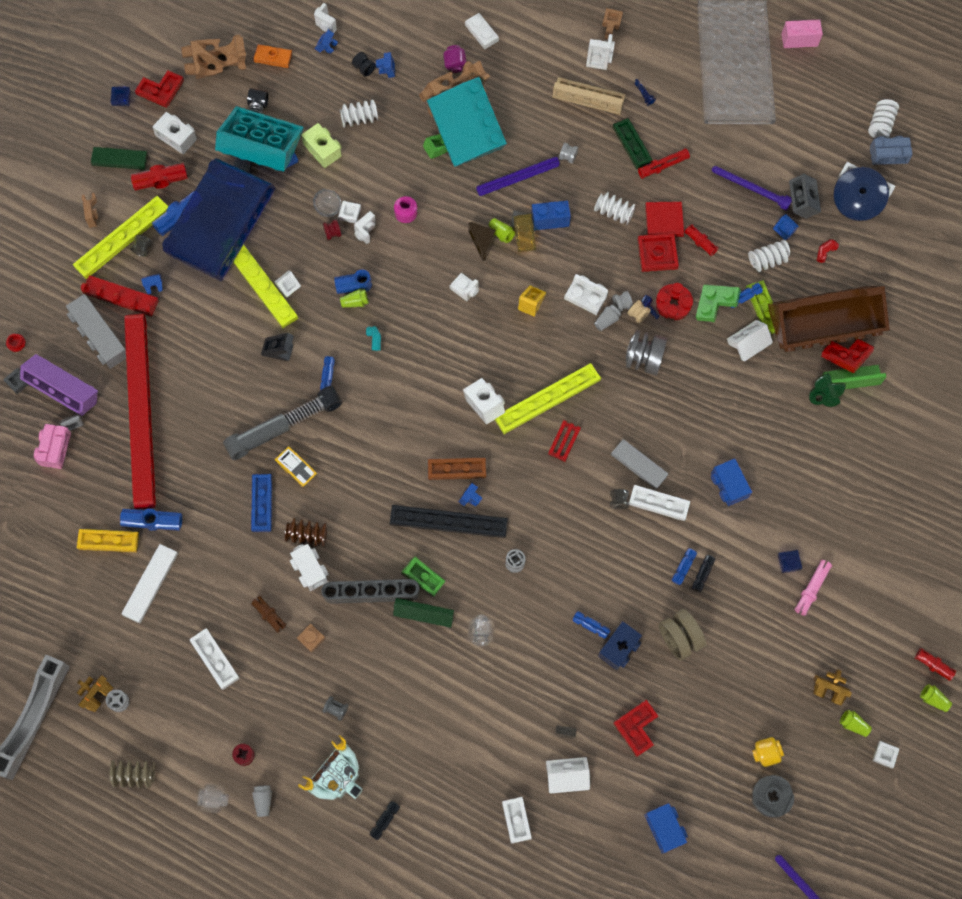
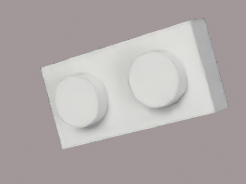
[465,13,499,49]
[502,797,532,844]

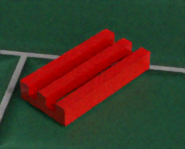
[548,420,581,462]

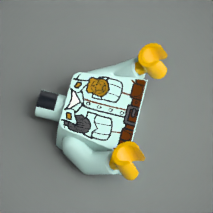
[298,735,363,800]

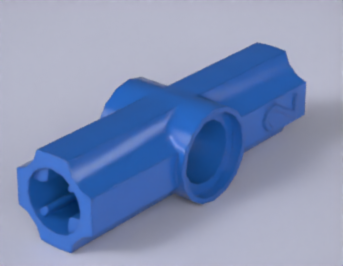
[152,191,203,236]
[120,509,183,531]

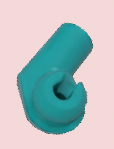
[366,326,381,351]

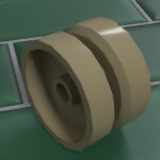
[658,609,707,661]

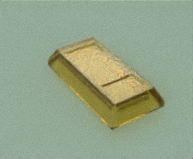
[513,214,536,253]

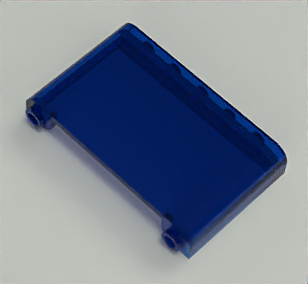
[162,158,276,282]

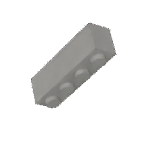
[66,294,126,369]

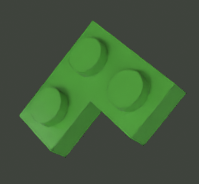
[696,285,741,322]

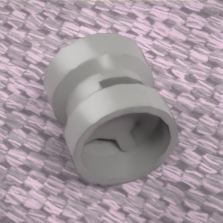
[505,549,525,573]

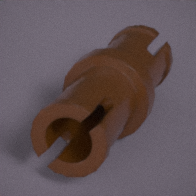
[251,596,287,633]

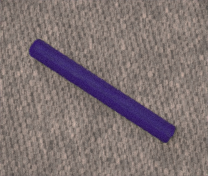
[476,157,560,196]

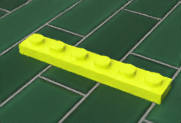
[73,196,168,279]
[221,235,298,328]
[494,363,601,434]

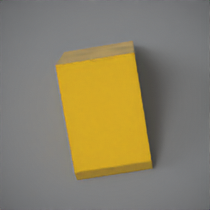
[518,285,547,317]

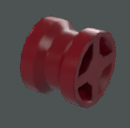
[322,219,342,241]
[232,744,255,766]

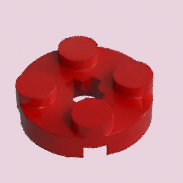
[656,283,693,320]

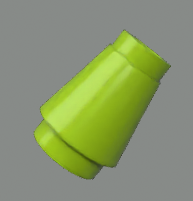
[488,218,515,243]
[340,289,369,308]
[920,684,952,712]
[840,710,872,737]

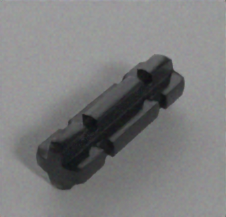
[692,555,716,592]
[369,801,400,840]

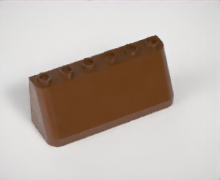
[768,286,890,352]

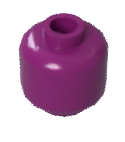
[443,45,467,73]

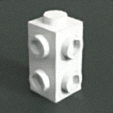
[290,544,329,591]

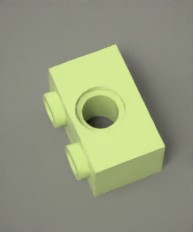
[301,123,341,168]

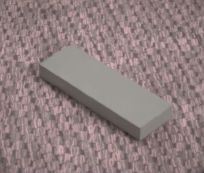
[611,439,668,490]

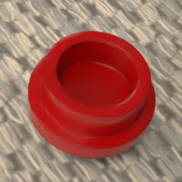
[6,334,26,352]

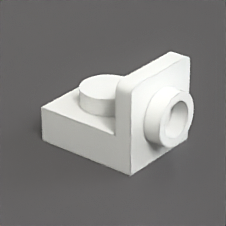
[354,211,376,244]
[450,273,479,301]

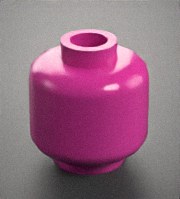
[394,196,418,223]

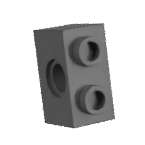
[789,174,821,219]

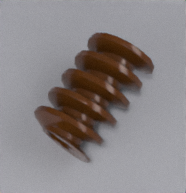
[284,518,327,548]

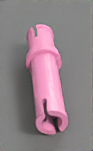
[794,560,832,616]

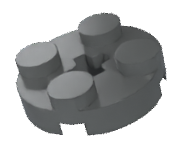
[752,775,794,818]

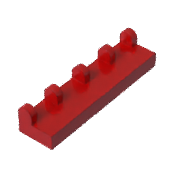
[81,275,159,317]

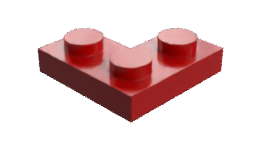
[135,70,184,108]
[821,339,874,373]
[613,699,658,757]

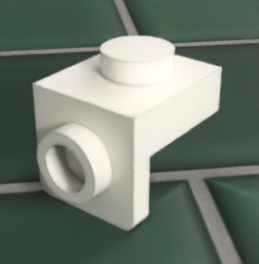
[314,3,337,33]

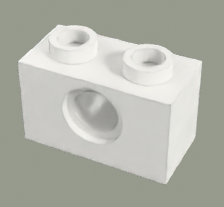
[153,112,197,155]
[463,378,505,424]

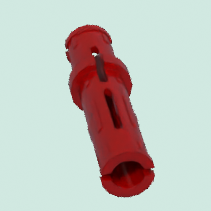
[638,148,690,179]

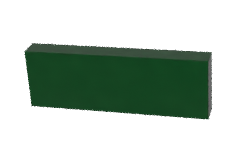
[612,118,653,170]
[90,147,148,170]
[393,598,454,628]

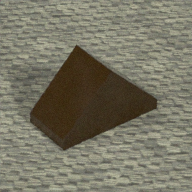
[468,222,496,261]

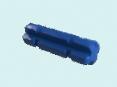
[731,283,763,308]
[320,356,335,390]
[672,548,697,585]
[573,611,610,639]

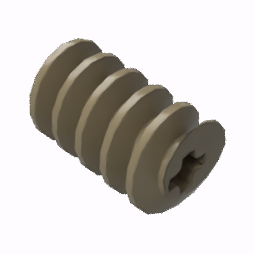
[109,760,155,788]

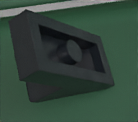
[261,333,294,361]

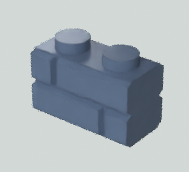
[870,136,912,165]

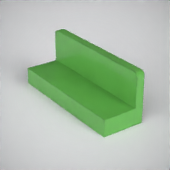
[822,365,886,389]

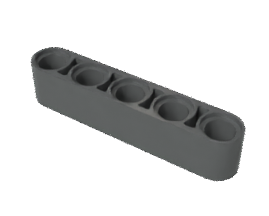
[321,579,420,604]

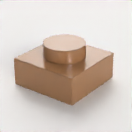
[297,624,325,653]

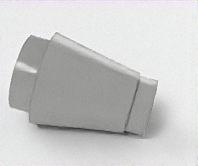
[594,304,621,331]
[252,785,273,817]

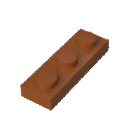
[428,458,486,480]

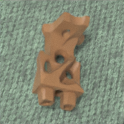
[181,34,246,79]
[419,61,490,117]

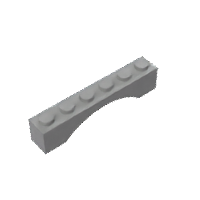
[0,655,70,780]

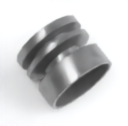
[626,330,667,376]

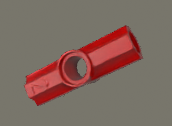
[130,163,188,191]

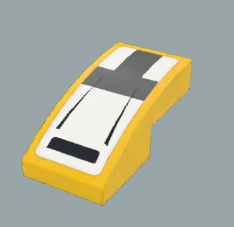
[274,446,317,487]

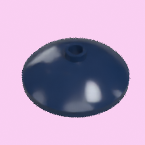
[833,167,889,221]

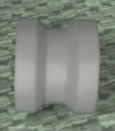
[559,142,579,164]
[612,291,633,312]
[106,689,130,712]

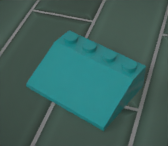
[427,77,507,167]
[215,106,304,172]

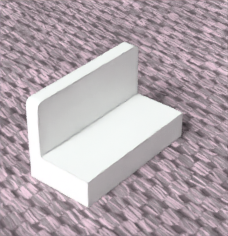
[727,320,773,361]
[546,757,590,793]

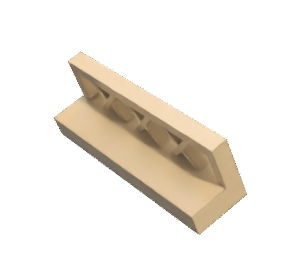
[552,77,626,115]

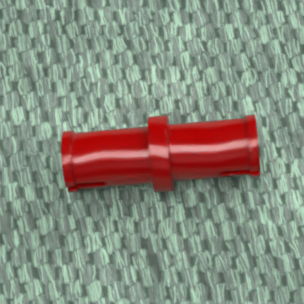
[684,224,719,256]
[914,648,956,681]

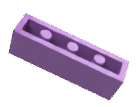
[20,354,98,416]

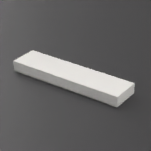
[122,544,178,623]

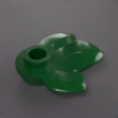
[809,373,846,407]

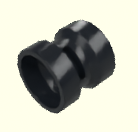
[351,52,376,77]

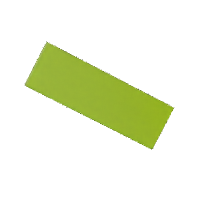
[745,280,775,334]

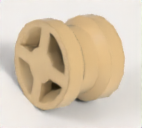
[627,300,651,324]

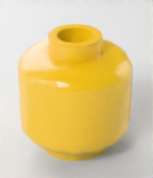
[752,737,784,767]

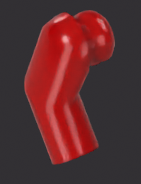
[817,239,839,263]

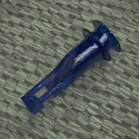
[634,79,656,106]

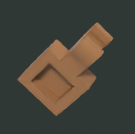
[602,8,623,40]
[82,193,99,228]

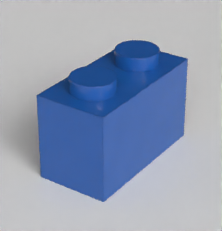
[531,200,571,231]
[711,459,752,506]
[644,803,688,854]

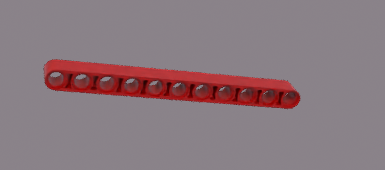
[124,313,156,510]

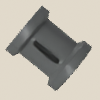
[322,696,349,721]

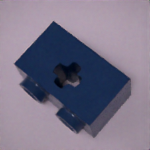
[598,621,642,670]

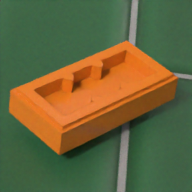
[254,44,292,68]

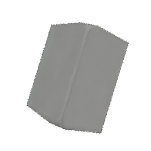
[60,413,84,431]

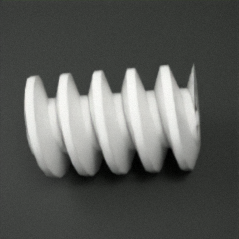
[340,99,378,128]
[868,100,899,139]
[594,192,635,226]
[748,240,790,272]

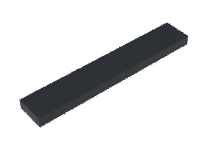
[390,505,508,538]

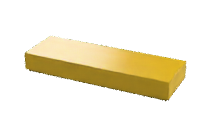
[77,529,139,552]

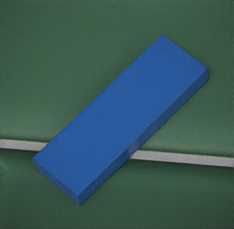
[251,474,272,532]

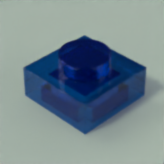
[110,87,131,106]
[778,550,803,573]

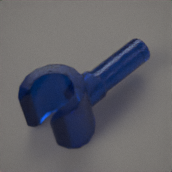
[641,295,660,320]

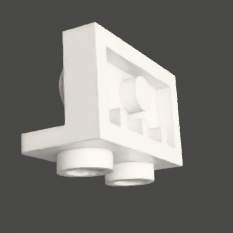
[586,34,615,70]
[564,274,608,315]

